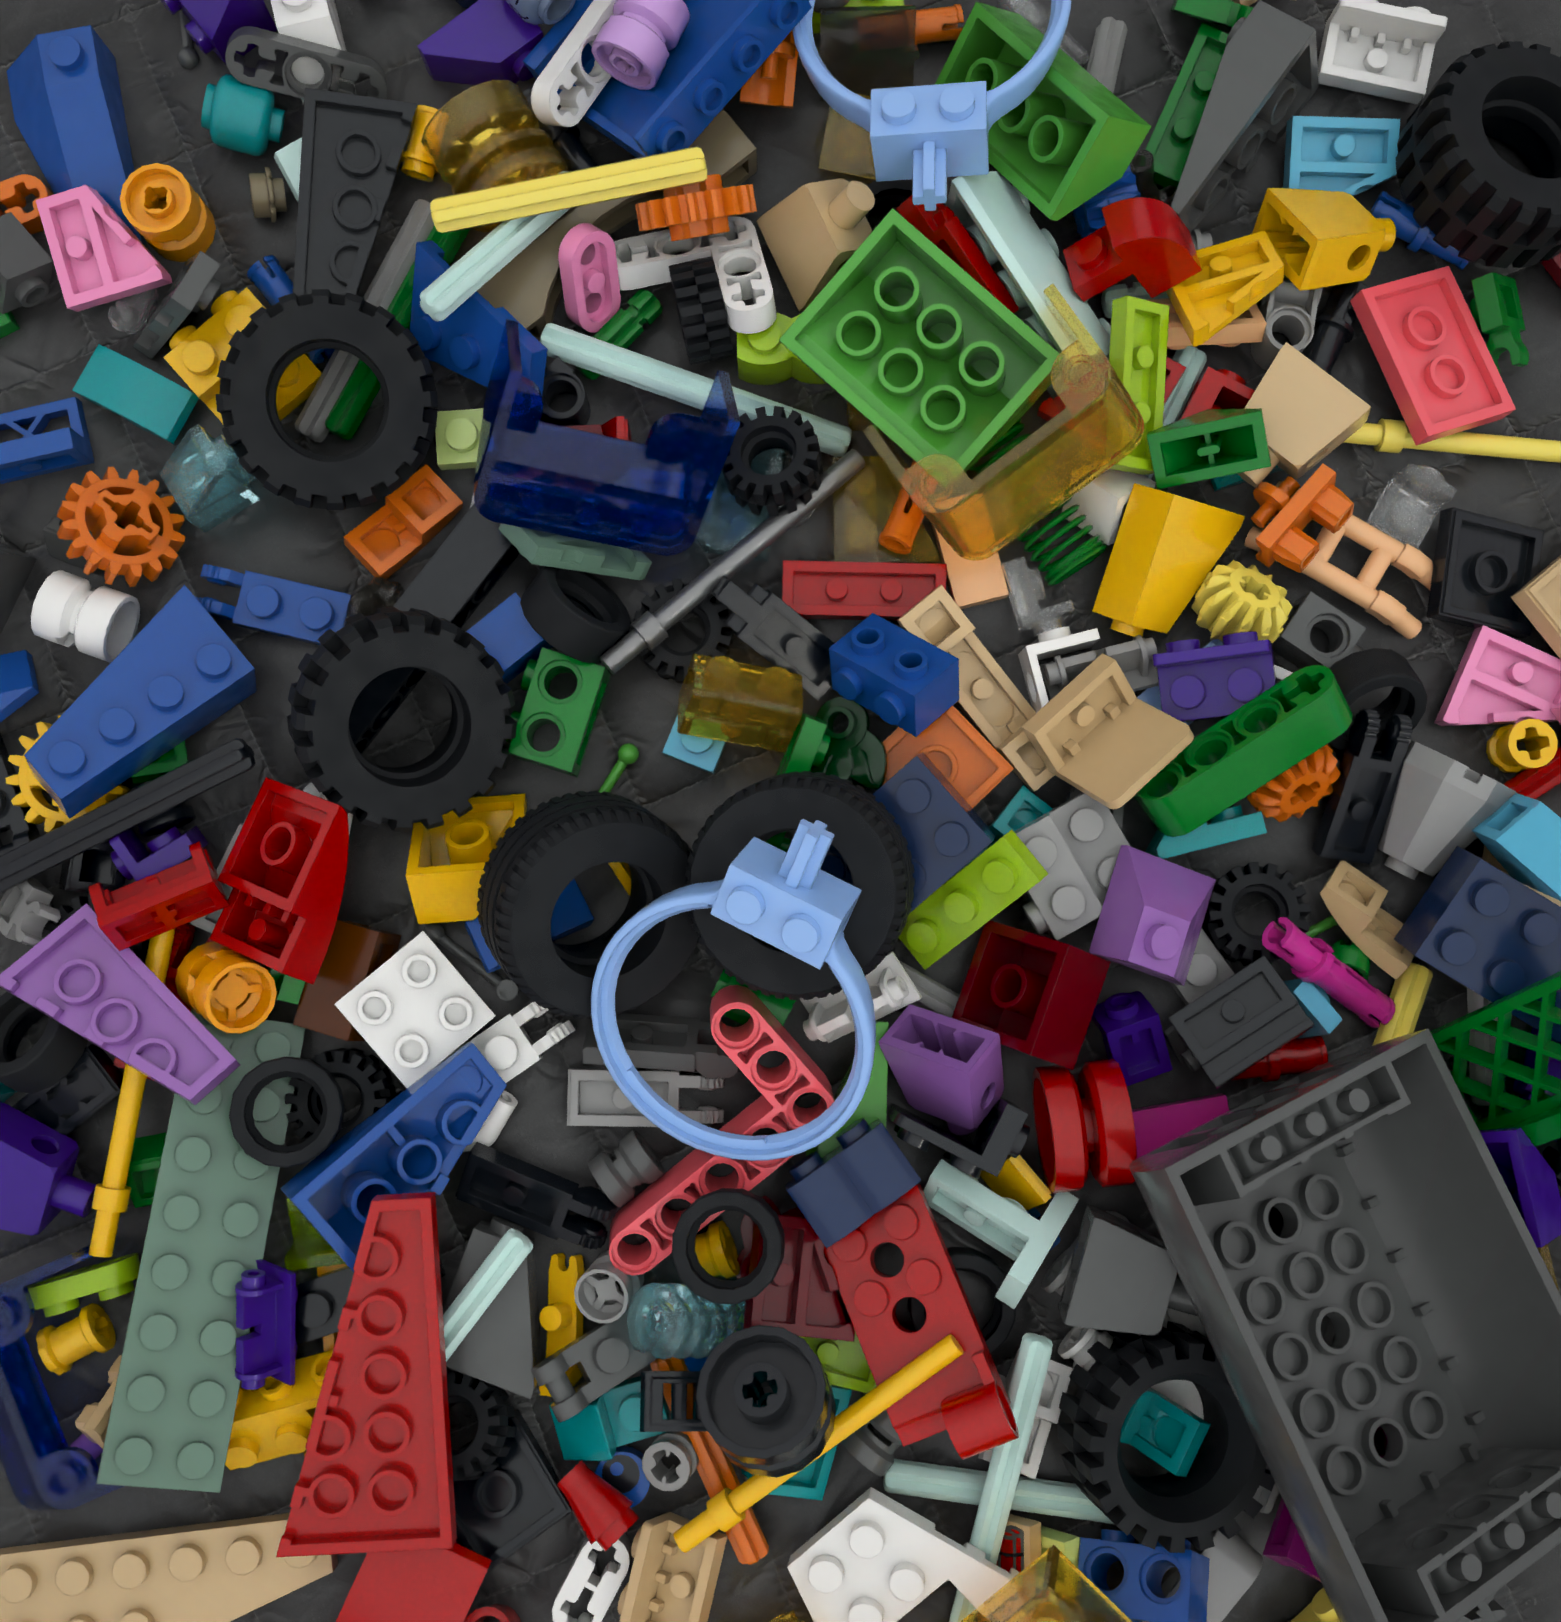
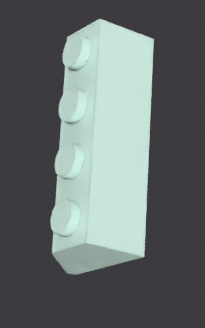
[946,171,1111,398]

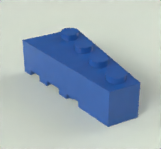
[24,584,257,819]

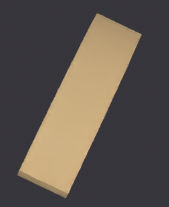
[897,585,1055,792]

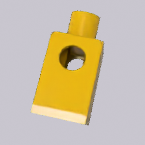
[1252,188,1396,291]

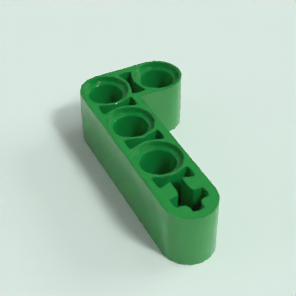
[1134,665,1353,837]

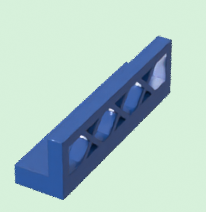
[0,397,95,484]

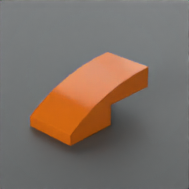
[344,464,463,583]

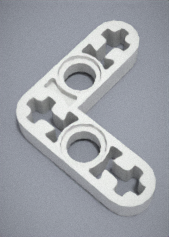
[614,216,776,334]

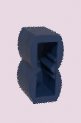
[785,1118,921,1248]

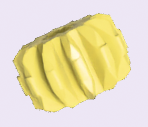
[1191,560,1293,643]

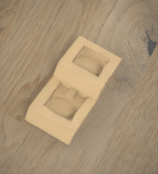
[1320,860,1414,980]

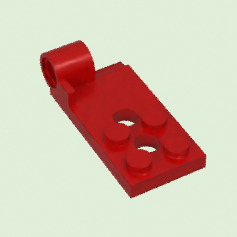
[824,1184,1019,1460]

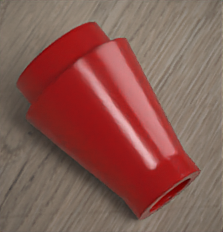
[556,1460,639,1552]

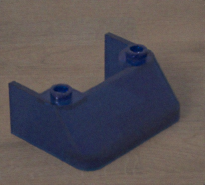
[474,319,740,556]
[0,1245,124,1511]

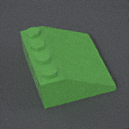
[779,208,1064,490]

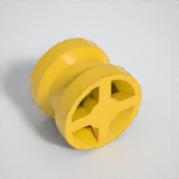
[695,1220,740,1279]

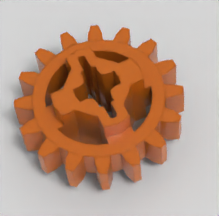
[635,174,757,241]
[57,466,186,587]

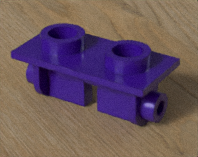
[235,1259,298,1390]

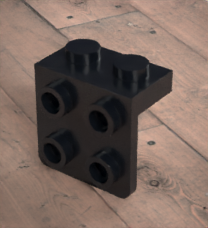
[888,1097,1031,1179]

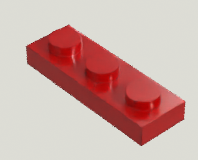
[782,560,947,621]

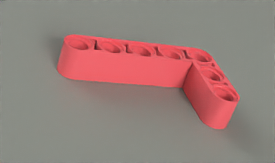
[609,985,835,1276]

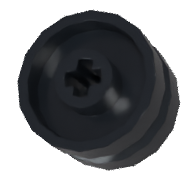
[696,1325,836,1478]

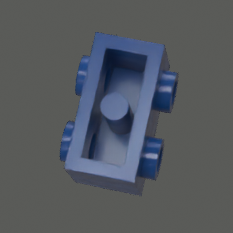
[829,613,959,737]

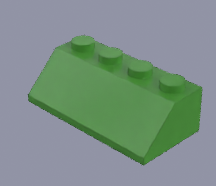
[935,1,1152,221]

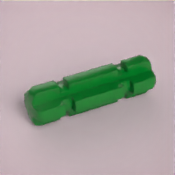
[575,289,663,380]

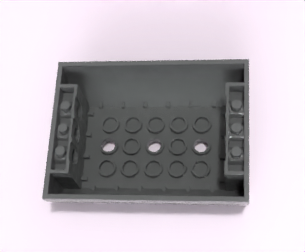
[1130,1028,1561,1622]

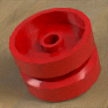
[1032,1059,1137,1193]

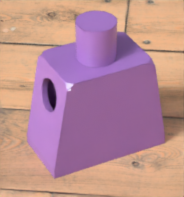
[878,1004,1004,1135]

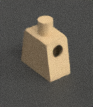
[756,178,875,312]
[1237,342,1371,487]

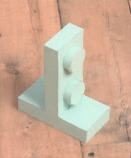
[923,1159,1079,1309]

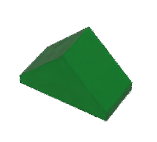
[1147,408,1271,489]

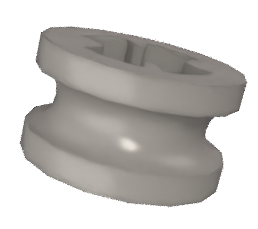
[642,1432,699,1492]

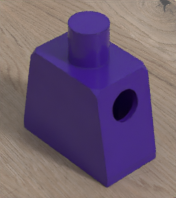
[0,1102,96,1236]

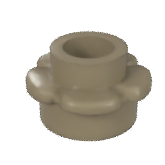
[248,167,287,223]

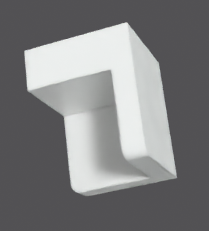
[1062,456,1156,546]

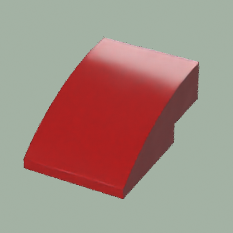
[209,777,349,985]
[336,1543,492,1622]

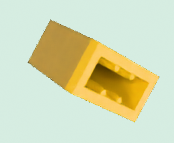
[1092,483,1245,637]

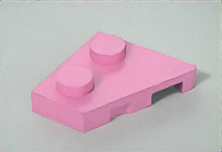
[36,185,172,312]
[1434,625,1561,726]

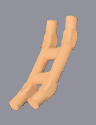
[1244,480,1433,639]

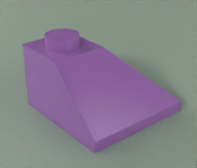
[1089,845,1216,986]

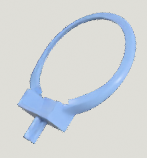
[792,0,1071,211]
[591,819,876,1161]

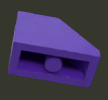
[417,0,544,89]

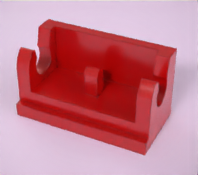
[88,841,229,951]

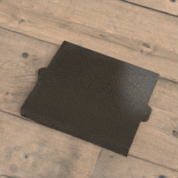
[817,5,920,101]

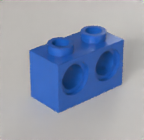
[1074,1529,1210,1622]

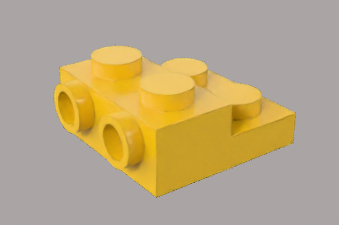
[163,287,322,425]

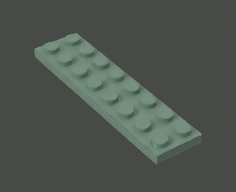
[96,1009,306,1493]

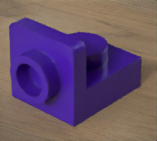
[109,826,209,881]
[1092,991,1173,1086]

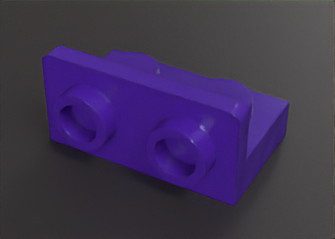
[1152,631,1276,722]

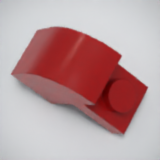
[1063,197,1202,302]

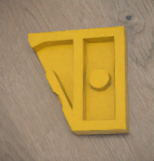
[1166,230,1284,347]

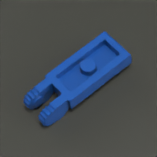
[195,564,356,645]

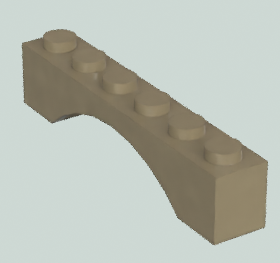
[477,109,757,341]

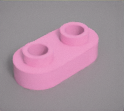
[558,223,621,333]

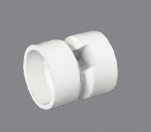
[31,570,140,663]

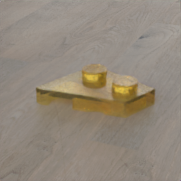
[832,456,939,563]

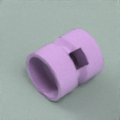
[592,0,690,90]

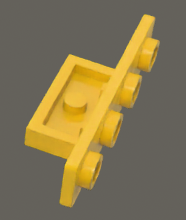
[225,1349,333,1471]

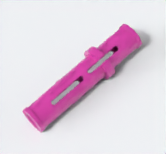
[1262,917,1395,1028]

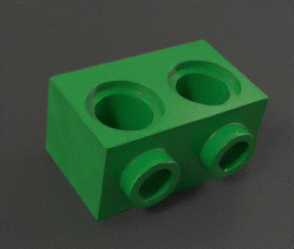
[506,647,611,778]

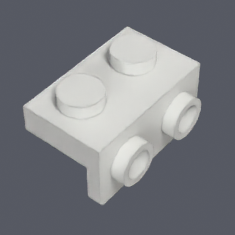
[1318,0,1448,105]

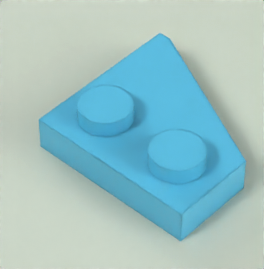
[1283,116,1400,197]

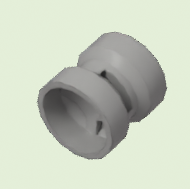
[574,1250,644,1323]

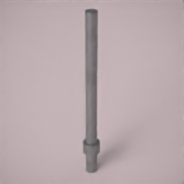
[599,449,866,675]

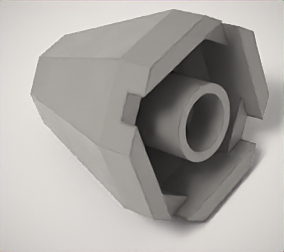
[1377,740,1517,880]

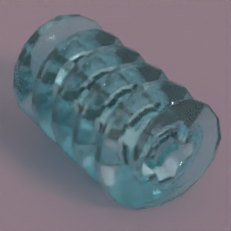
[627,1282,746,1359]

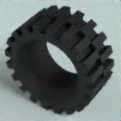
[1057,1321,1275,1553]

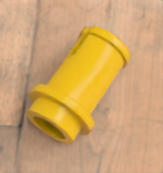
[401,105,450,182]

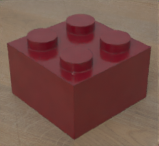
[952,920,1111,1070]

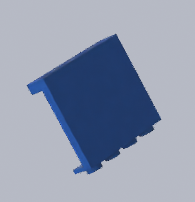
[522,0,812,158]

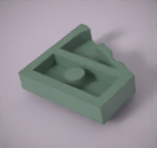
[499,505,652,580]

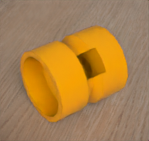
[120,163,216,262]
[175,942,277,1034]

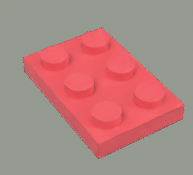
[1350,266,1516,446]

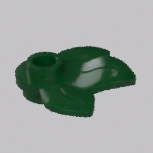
[783,697,887,790]

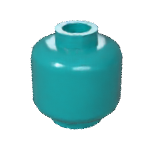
[201,74,285,156]

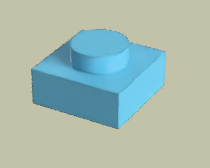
[662,702,734,775]
[1283,978,1343,1038]

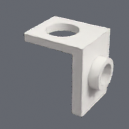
[1018,626,1100,713]

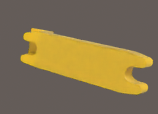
[539,1253,585,1397]

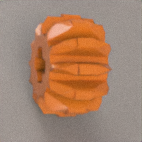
[1247,744,1341,823]

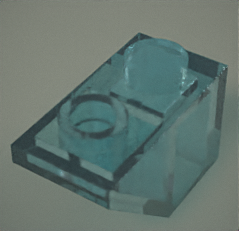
[160,424,260,533]

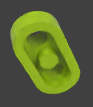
[25,1253,140,1317]

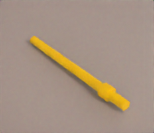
[88,928,176,1258]
[673,1334,964,1553]

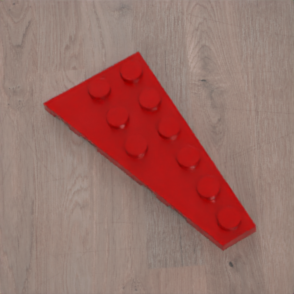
[276,1192,457,1557]

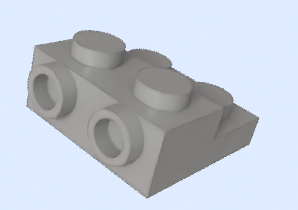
[996,792,1130,941]

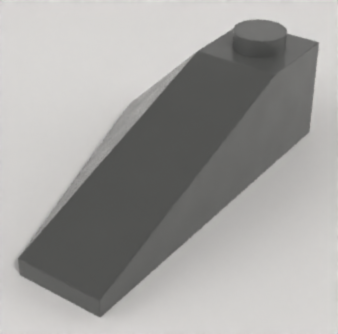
[1171,0,1319,232]

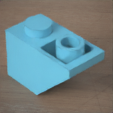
[1472,793,1561,901]

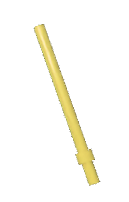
[1343,419,1561,463]

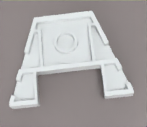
[787,1487,1029,1622]

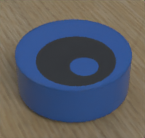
[595,1446,650,1508]

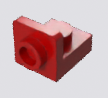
[1178,366,1255,421]

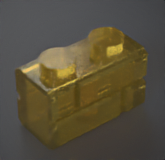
[677,653,803,753]

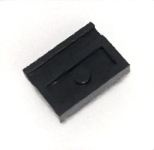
[1168,956,1314,1089]

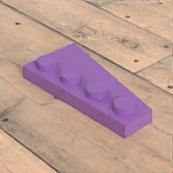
[0,903,240,1105]

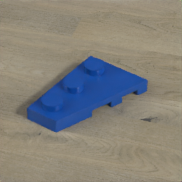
[410,240,548,406]

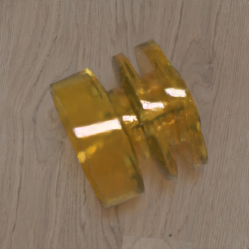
[421,80,568,233]

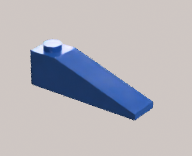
[280,1042,507,1273]

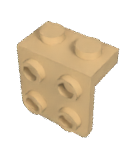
[1021,653,1194,809]

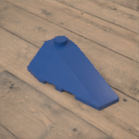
[7,25,147,248]

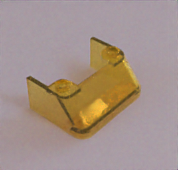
[863,284,1144,561]

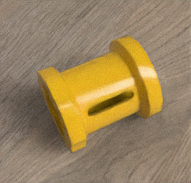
[1486,719,1558,773]
[36,1303,116,1376]

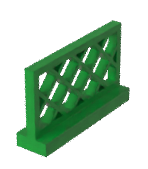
[1430,971,1561,1147]

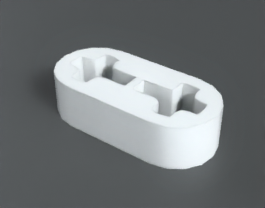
[552,1533,632,1622]

